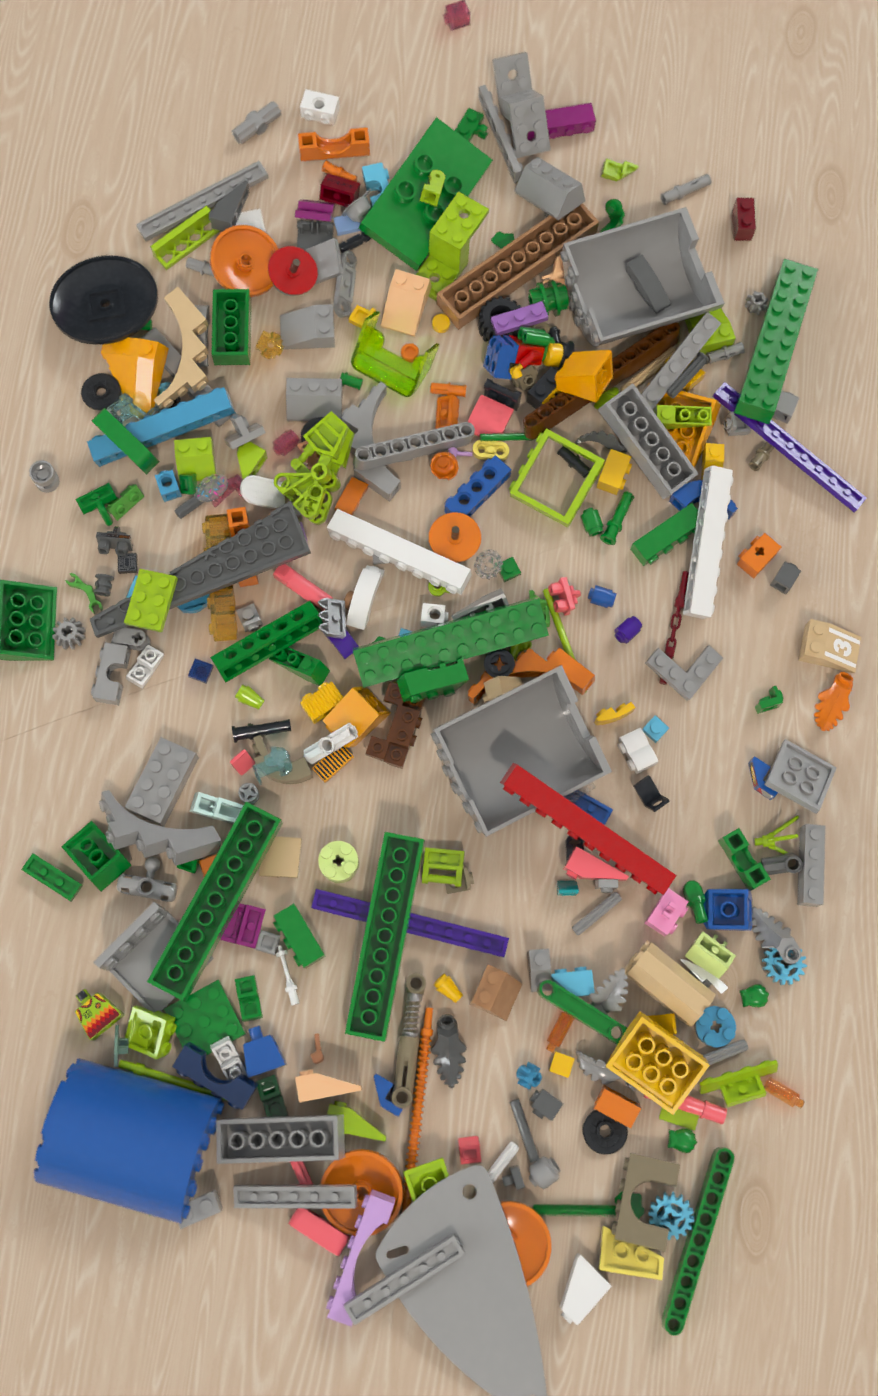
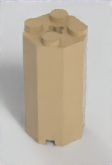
[624,940,716,1027]

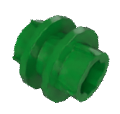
[528,280,569,317]

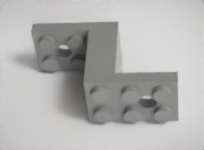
[492,52,550,158]

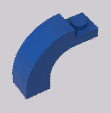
[669,480,738,519]

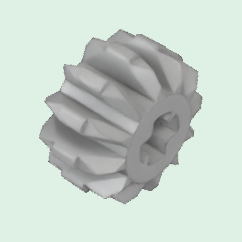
[52,618,86,650]

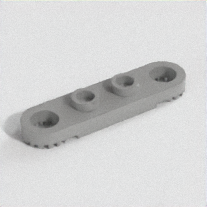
[333,250,357,318]

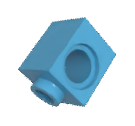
[155,470,182,502]

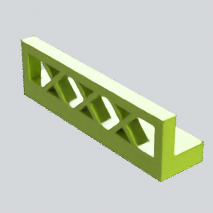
[150,205,220,270]

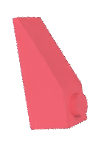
[563,847,629,881]

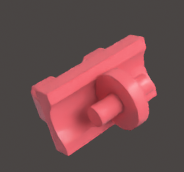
[548,577,581,616]

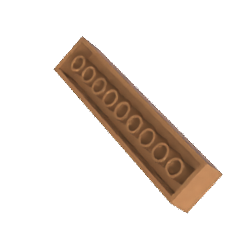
[437,203,599,330]

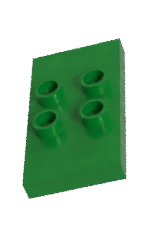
[358,117,493,271]

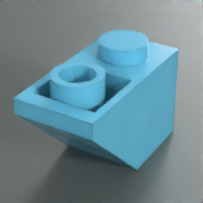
[551,967,595,997]

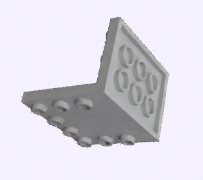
[94,902,214,1012]

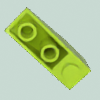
[653,405,712,429]

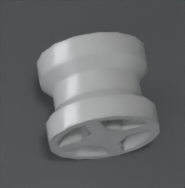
[238,783,259,804]

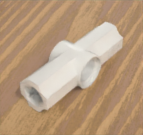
[303,723,358,765]

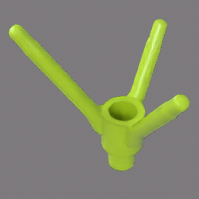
[754,815,799,855]

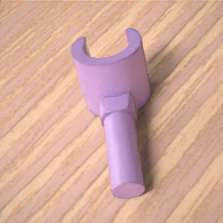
[448,447,472,457]

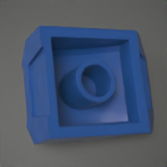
[703,889,753,931]

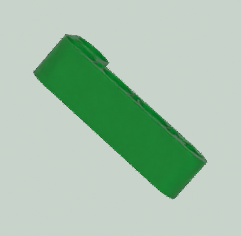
[91,408,159,475]

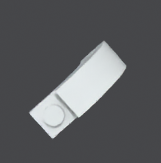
[346,565,385,630]

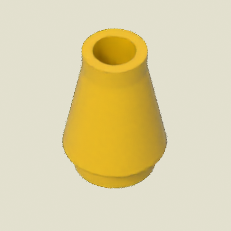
[433,973,463,1003]

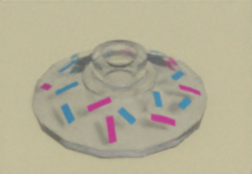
[194,473,229,502]

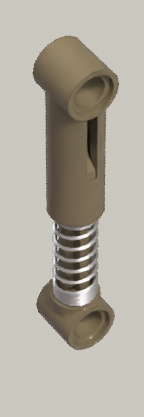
[392,973,426,1108]

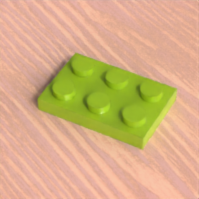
[124,569,178,633]

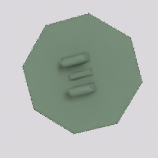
[114,1025,129,1067]

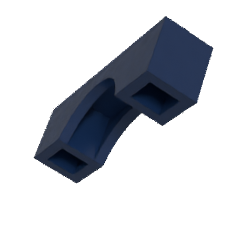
[172,1042,259,1110]

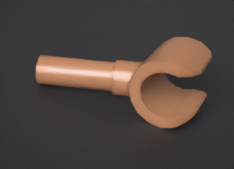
[311,1034,324,1064]

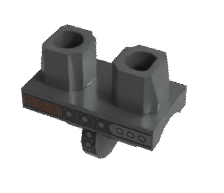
[96,526,133,556]

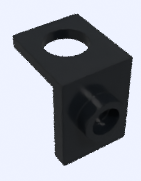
[633,775,670,812]

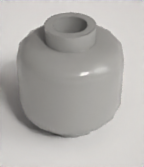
[529,1157,560,1189]

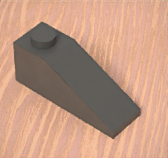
[209,180,249,232]

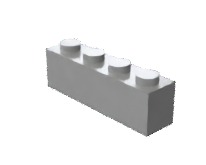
[797,824,825,907]

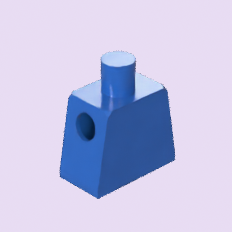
[243,1026,287,1078]

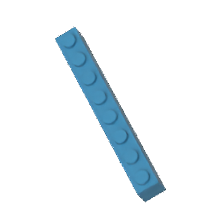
[87,387,235,467]

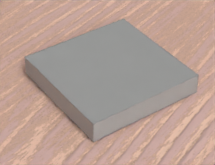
[306,238,343,285]

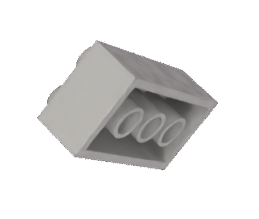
[125,737,199,827]

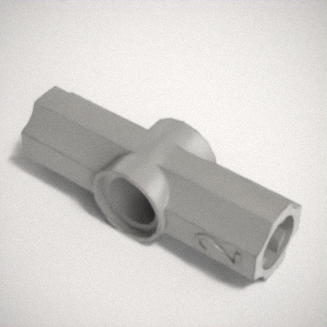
[232,102,282,144]

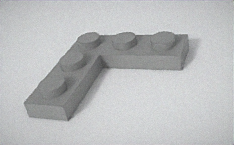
[645,646,723,701]

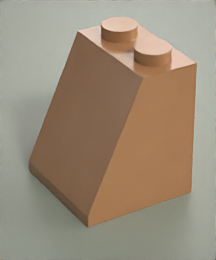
[470,964,522,1021]

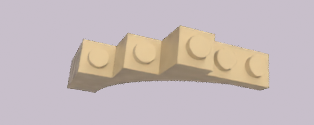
[154,287,209,410]

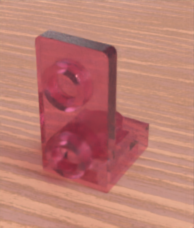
[210,474,243,507]

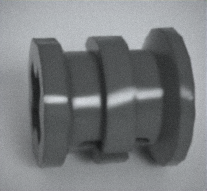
[94,574,114,596]

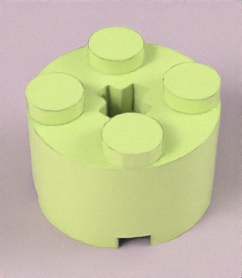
[318,841,359,883]

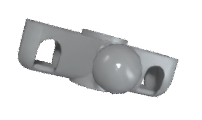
[117,856,178,902]

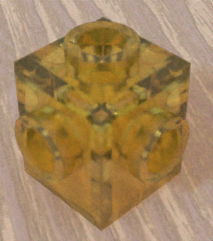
[255,330,285,360]

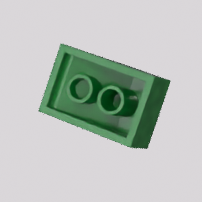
[61,821,132,892]

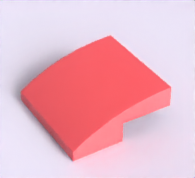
[468,394,514,437]

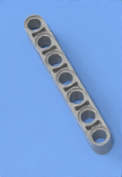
[140,328,230,427]
[353,422,475,471]

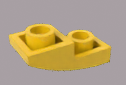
[594,702,636,725]

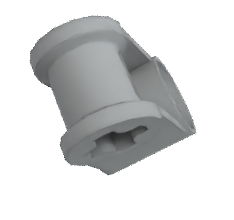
[111,627,151,651]

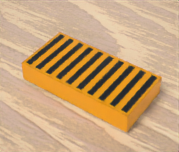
[312,746,354,783]

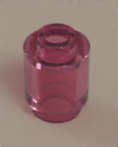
[272,429,300,456]

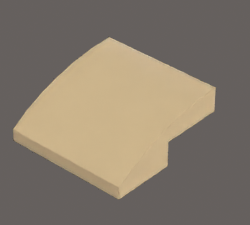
[259,837,302,878]

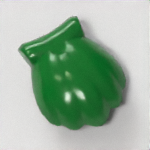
[739,984,769,1008]
[667,1129,697,1153]

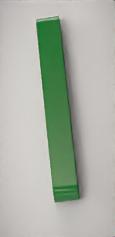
[661,1147,735,1336]

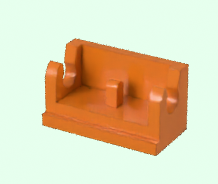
[594,1085,641,1129]

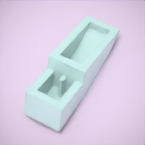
[189,792,244,824]

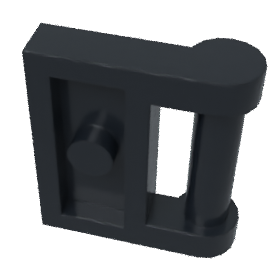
[484,378,522,411]

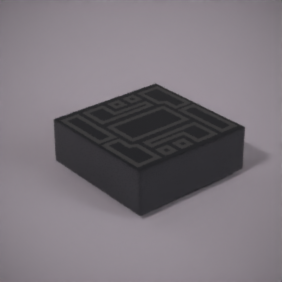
[118,553,138,574]

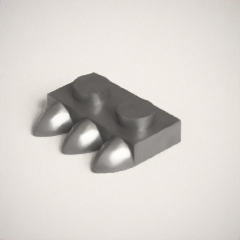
[318,598,346,639]

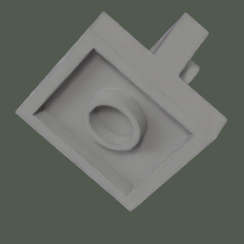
[224,413,266,449]

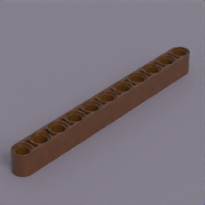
[523,322,680,439]

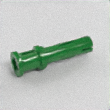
[600,491,634,545]

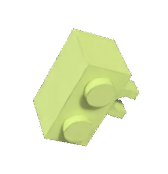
[685,931,736,979]

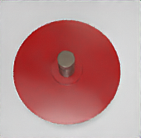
[268,246,318,296]

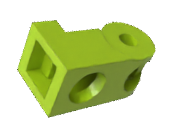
[420,170,445,206]

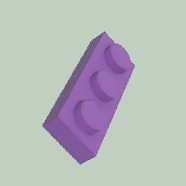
[491,302,548,335]

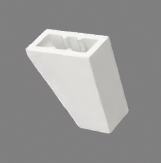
[560,1253,612,1326]

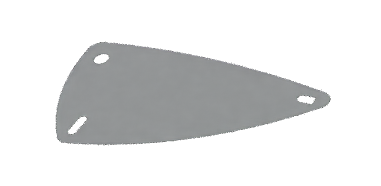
[376,1165,547,1396]

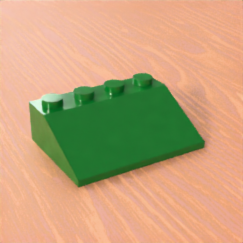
[0,579,57,661]

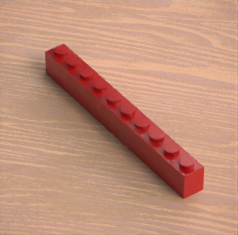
[500,763,677,895]

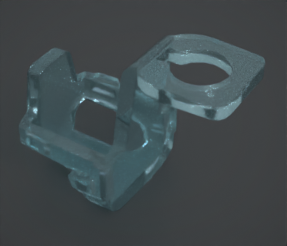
[107,393,161,425]
[252,746,292,786]

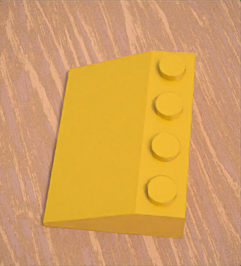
[605,1011,710,1115]

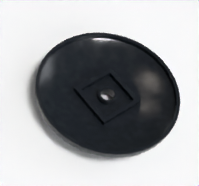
[49,255,158,345]

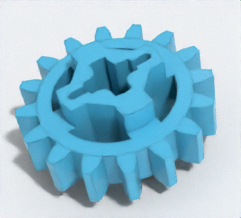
[762,948,807,985]
[648,1192,694,1240]

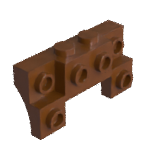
[365,682,426,769]

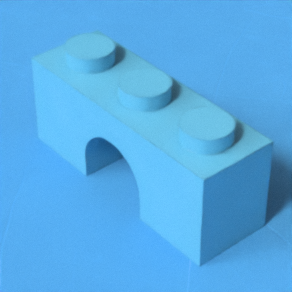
[362,162,389,208]

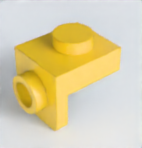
[348,305,377,332]

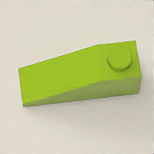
[327,1101,387,1141]

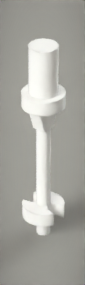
[275,945,299,1006]

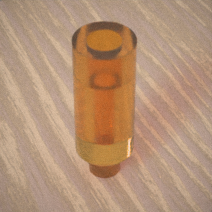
[546,1012,574,1053]
[764,1077,805,1108]

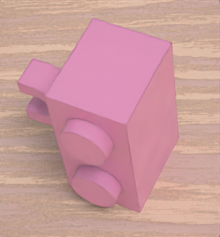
[645,888,688,937]

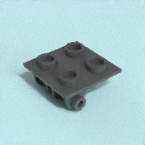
[297,220,334,251]

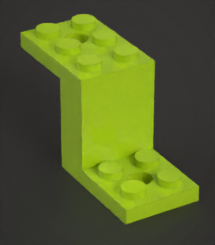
[416,192,489,301]

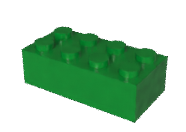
[211,289,251,365]

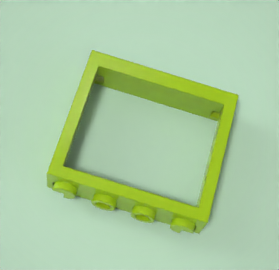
[509,428,605,528]

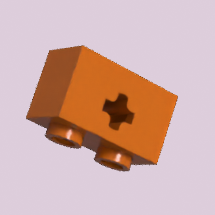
[737,533,782,579]

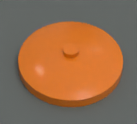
[210,225,278,297]
[320,1149,403,1236]
[500,1201,552,1287]

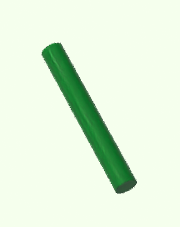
[480,433,534,441]

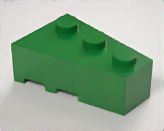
[397,659,469,703]

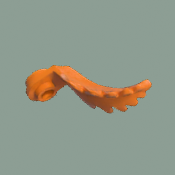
[814,672,853,731]

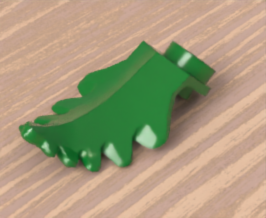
[599,199,625,233]

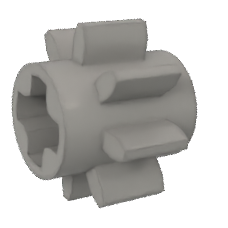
[745,291,768,315]

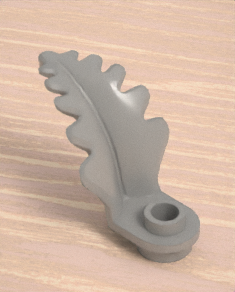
[752,907,801,964]
[589,968,629,1015]
[576,1051,637,1091]

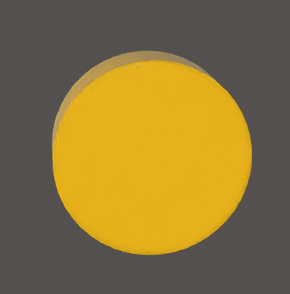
[432,314,450,333]

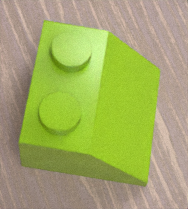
[174,437,217,482]

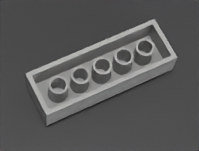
[598,383,698,499]
[216,1114,345,1164]

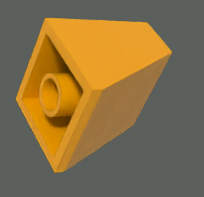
[555,350,613,402]
[322,686,391,748]

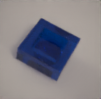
[188,658,214,684]

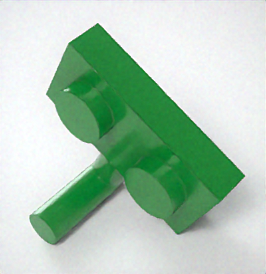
[76,483,117,526]

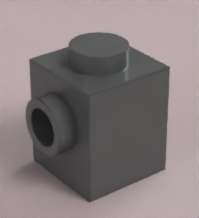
[770,561,801,595]
[530,1089,563,1121]

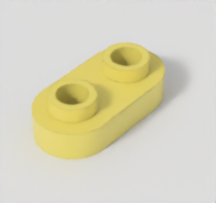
[473,440,509,461]

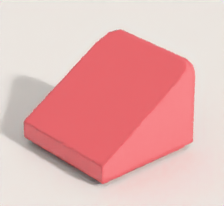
[230,749,255,776]
[458,1136,481,1164]

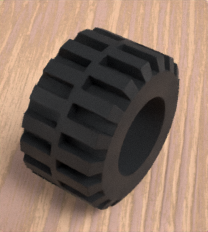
[478,296,522,342]

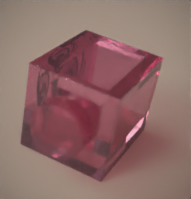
[443,0,471,31]

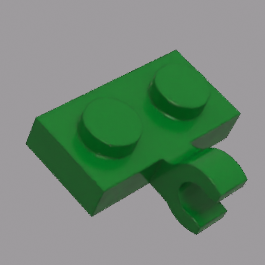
[455,108,488,142]

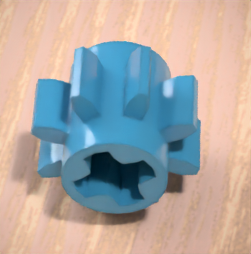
[516,1062,542,1090]

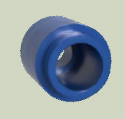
[588,585,617,608]

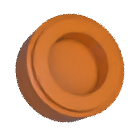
[401,343,419,363]

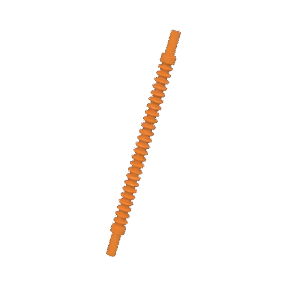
[402,1007,433,1213]

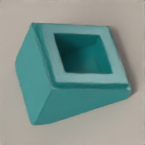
[557,880,579,896]

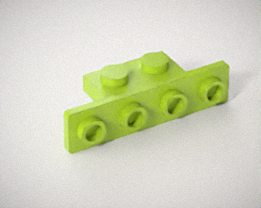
[699,1060,778,1107]

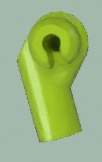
[509,641,532,661]

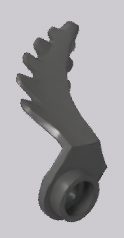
[575,431,627,452]
[431,1014,467,1088]

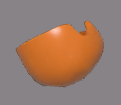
[430,452,459,480]

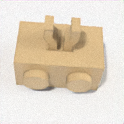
[482,676,523,702]

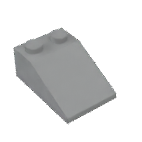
[280,304,335,350]

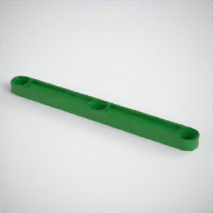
[537,980,627,1045]

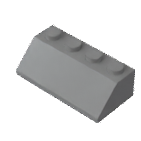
[515,157,585,220]

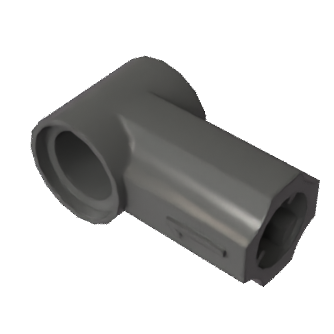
[761,852,803,875]

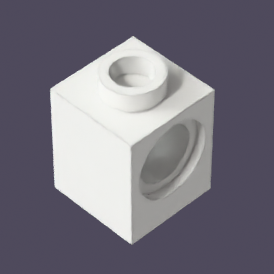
[421,603,449,627]

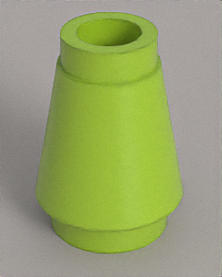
[235,685,265,710]

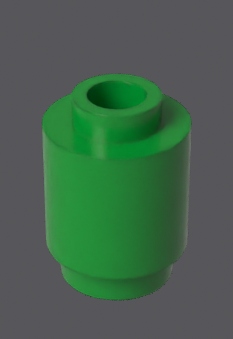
[580,508,604,537]

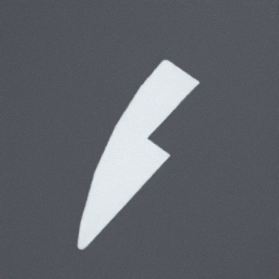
[680,959,728,994]

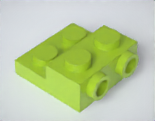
[125,1005,177,1059]

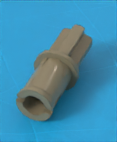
[749,441,774,471]

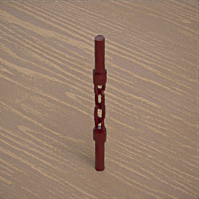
[659,571,689,685]

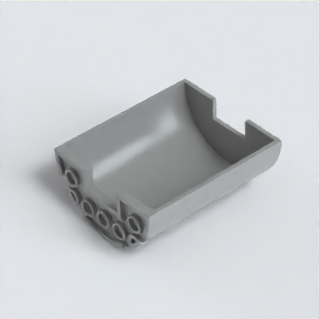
[560,207,725,347]
[431,665,612,836]

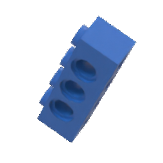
[444,455,512,517]

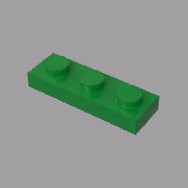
[21,853,83,902]

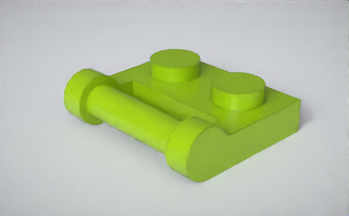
[422,847,465,887]

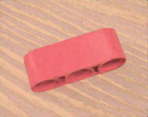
[288,1208,351,1256]

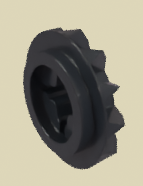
[484,649,515,678]

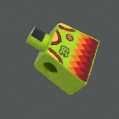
[75,989,125,1040]

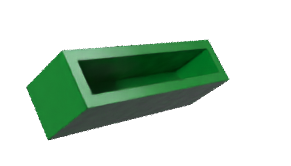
[630,503,698,566]

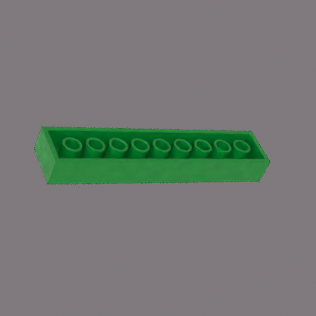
[734,258,818,424]
[353,597,549,688]
[147,802,283,1002]
[345,832,425,1042]

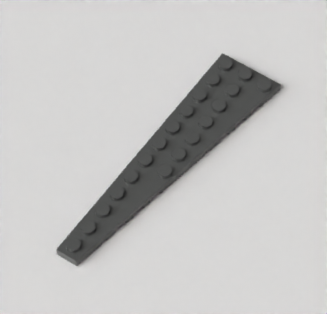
[90,501,311,638]

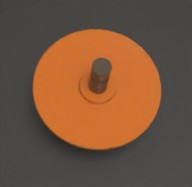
[429,512,481,563]

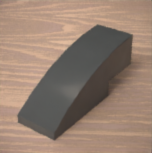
[626,255,671,314]

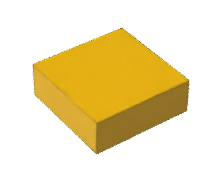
[549,1052,575,1078]

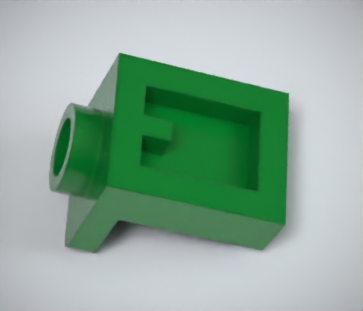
[755,686,784,714]

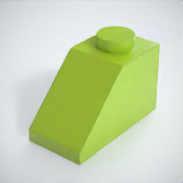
[237,441,267,479]

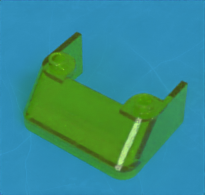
[351,311,440,397]

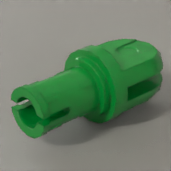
[683,880,708,924]

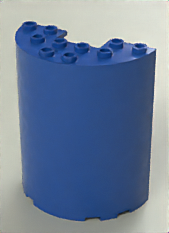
[34,1058,225,1224]

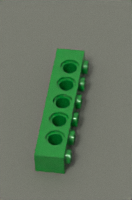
[210,601,323,683]

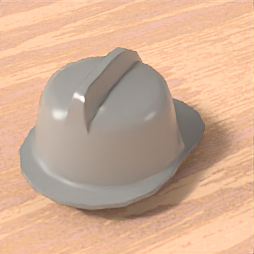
[342,189,371,223]

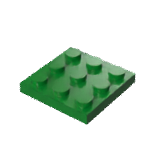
[164,980,246,1056]

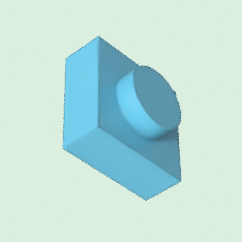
[642,715,669,743]

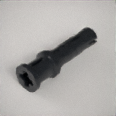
[232,719,291,743]

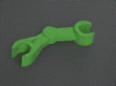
[65,573,103,614]

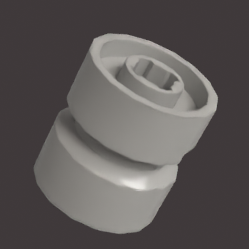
[29,460,60,493]

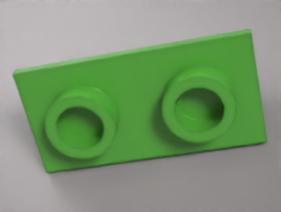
[106,484,145,521]

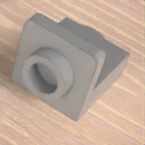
[236,603,263,632]

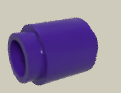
[614,616,642,644]

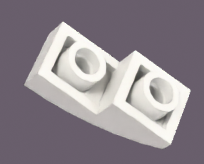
[126,645,164,689]
[210,1036,247,1080]

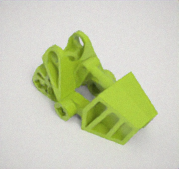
[274,411,354,525]

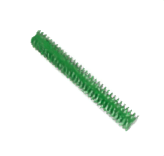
[532,1204,616,1217]

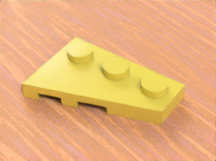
[598,1226,664,1280]

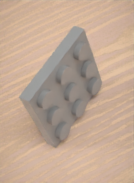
[764,739,836,814]

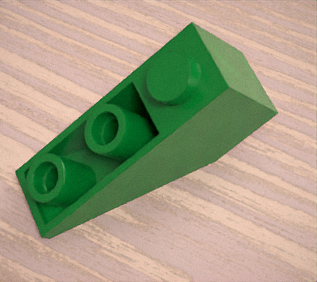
[269,647,330,686]

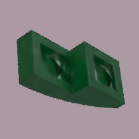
[255,1074,289,1117]

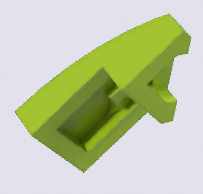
[601,158,638,181]

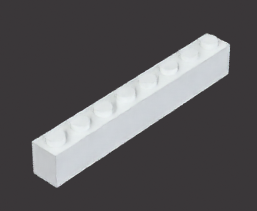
[683,465,733,619]
[327,509,472,595]

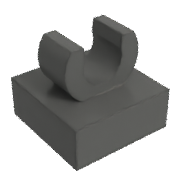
[502,1165,525,1190]

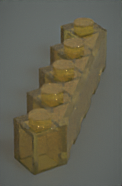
[202,514,238,642]

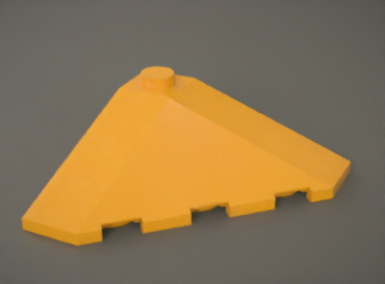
[101,337,169,418]
[647,382,721,468]

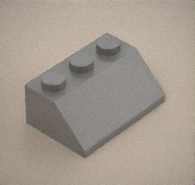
[286,378,343,421]

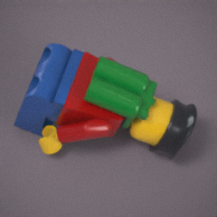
[483,327,575,380]

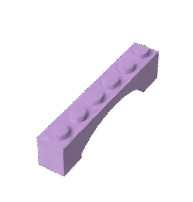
[326,1189,396,1327]

